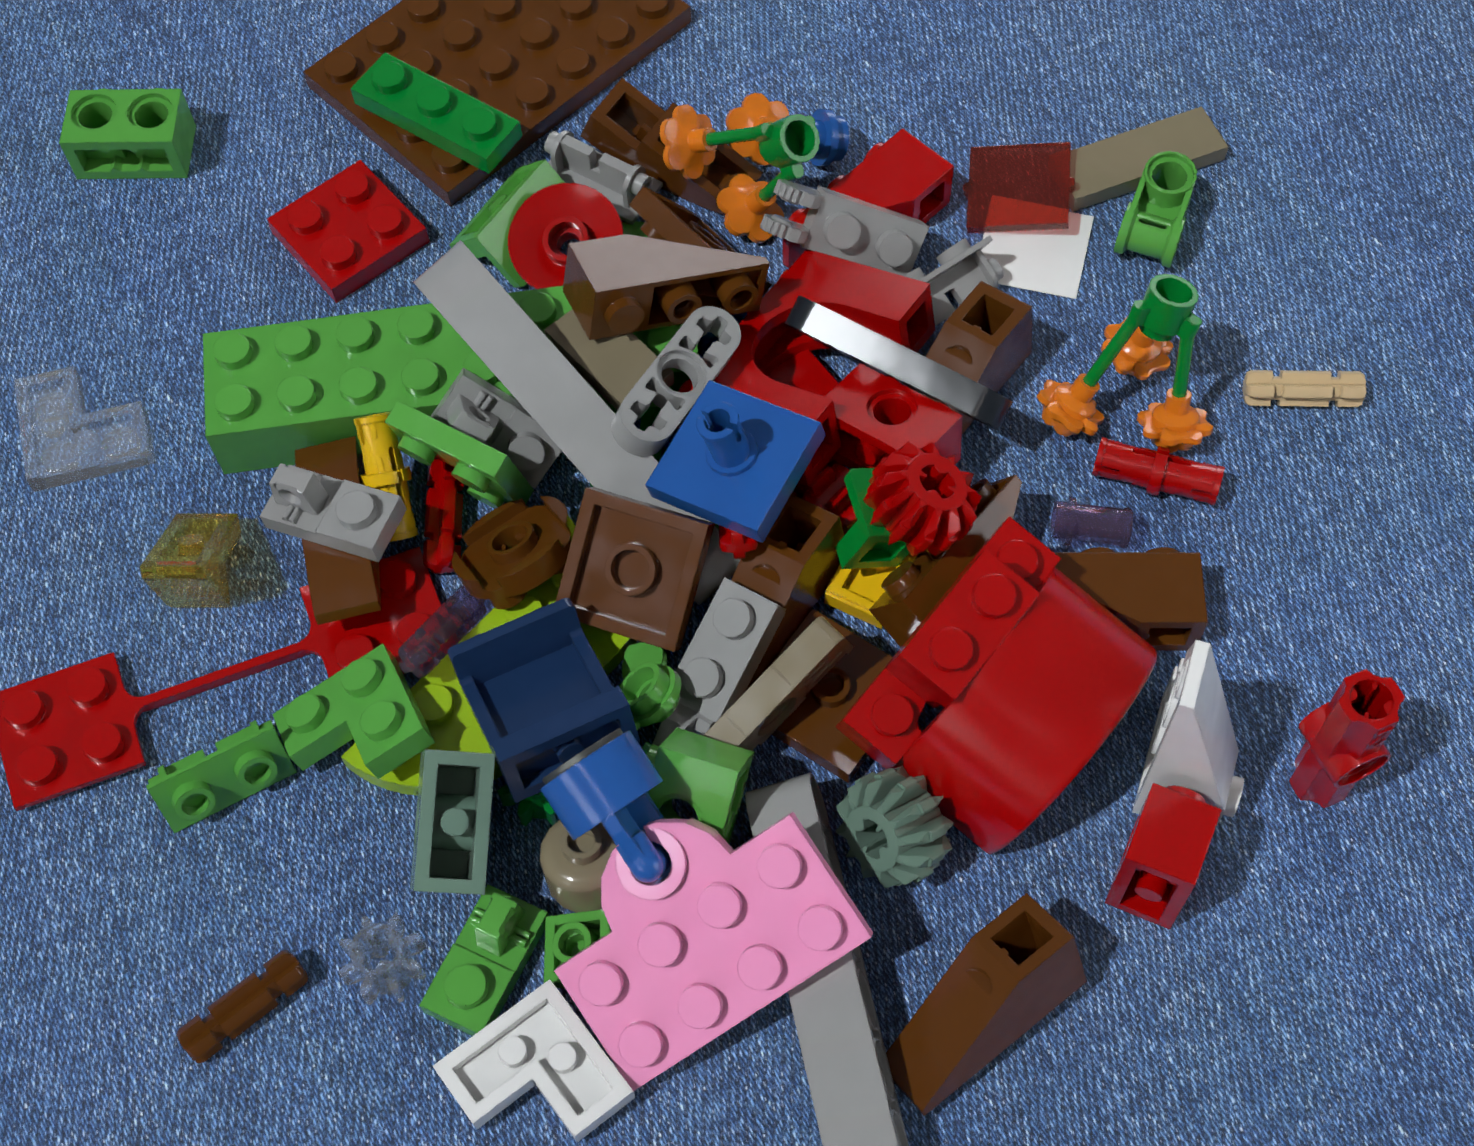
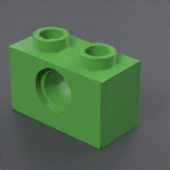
[647,728,754,845]

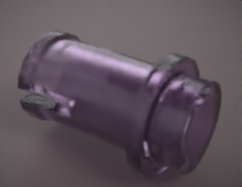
[1050,496,1133,548]

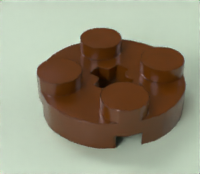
[452,496,576,610]

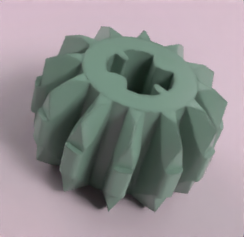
[836,766,954,889]

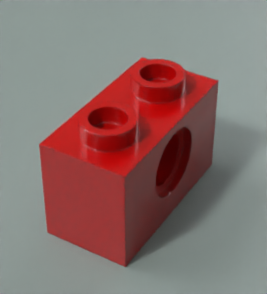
[824,363,963,469]
[1105,783,1222,930]

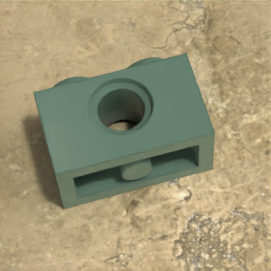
[410,749,495,895]

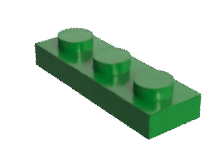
[350,52,523,174]

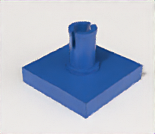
[645,380,826,543]

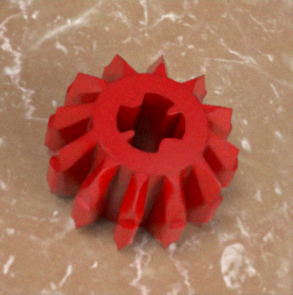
[863,441,982,557]

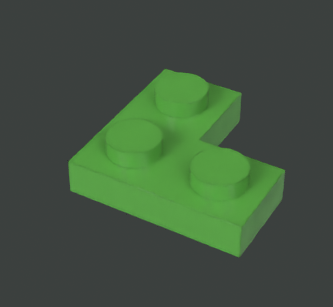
[385,400,534,509]
[272,644,435,779]

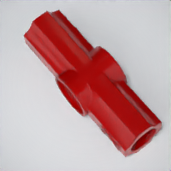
[1289,669,1405,809]

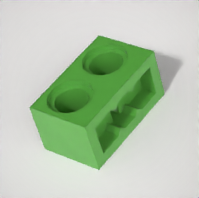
[59,88,196,179]

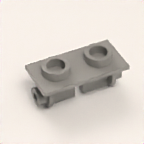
[544,130,663,225]
[905,235,1004,326]

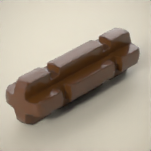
[176,950,309,1063]

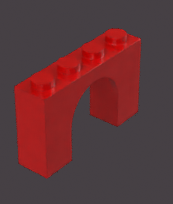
[678,249,936,486]

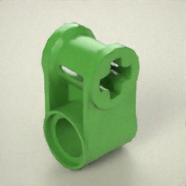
[1114,151,1197,268]

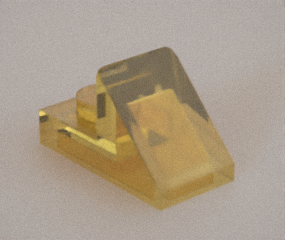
[140,513,241,608]

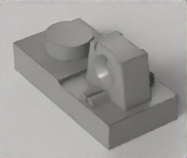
[430,367,561,488]
[259,463,407,562]

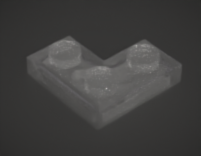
[14,366,156,492]

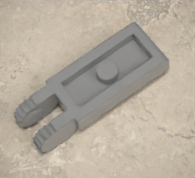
[760,178,929,276]

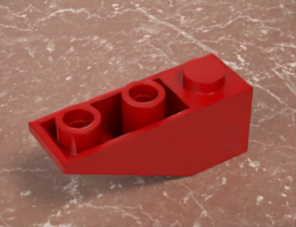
[783,128,954,268]

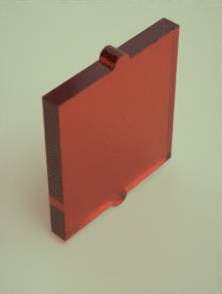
[963,142,1076,233]

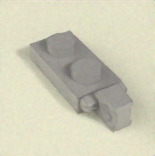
[652,577,786,746]

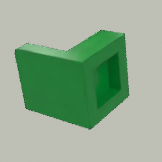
[835,468,909,569]

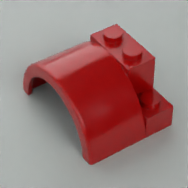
[835,516,1157,854]

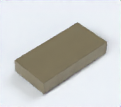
[544,309,674,410]

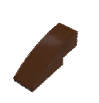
[580,78,763,215]
[295,436,381,625]

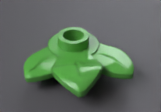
[618,642,682,730]

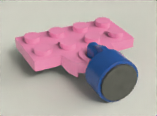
[540,728,873,1091]

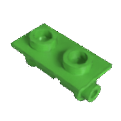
[146,719,297,833]

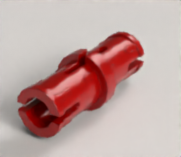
[1092,437,1225,506]

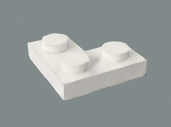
[433,979,635,1142]

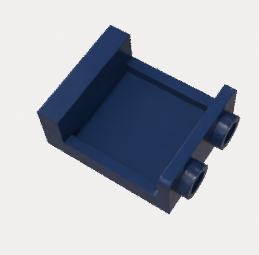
[447,598,641,803]

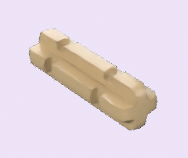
[1242,370,1367,407]

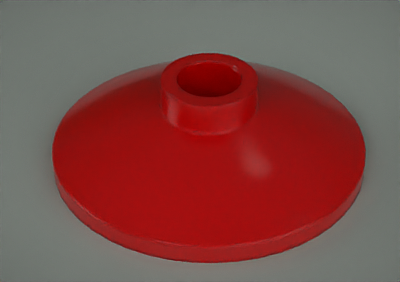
[508,183,624,289]

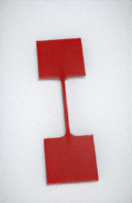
[0,547,455,811]

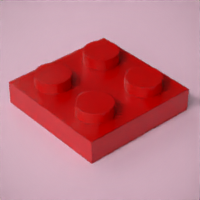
[267,160,430,303]

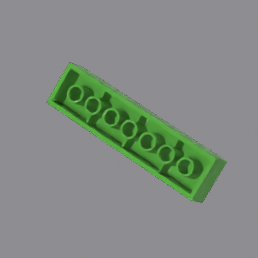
[203,286,699,474]

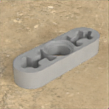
[612,306,741,456]

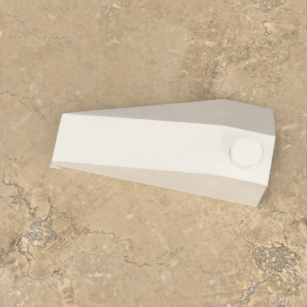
[1132,640,1244,826]

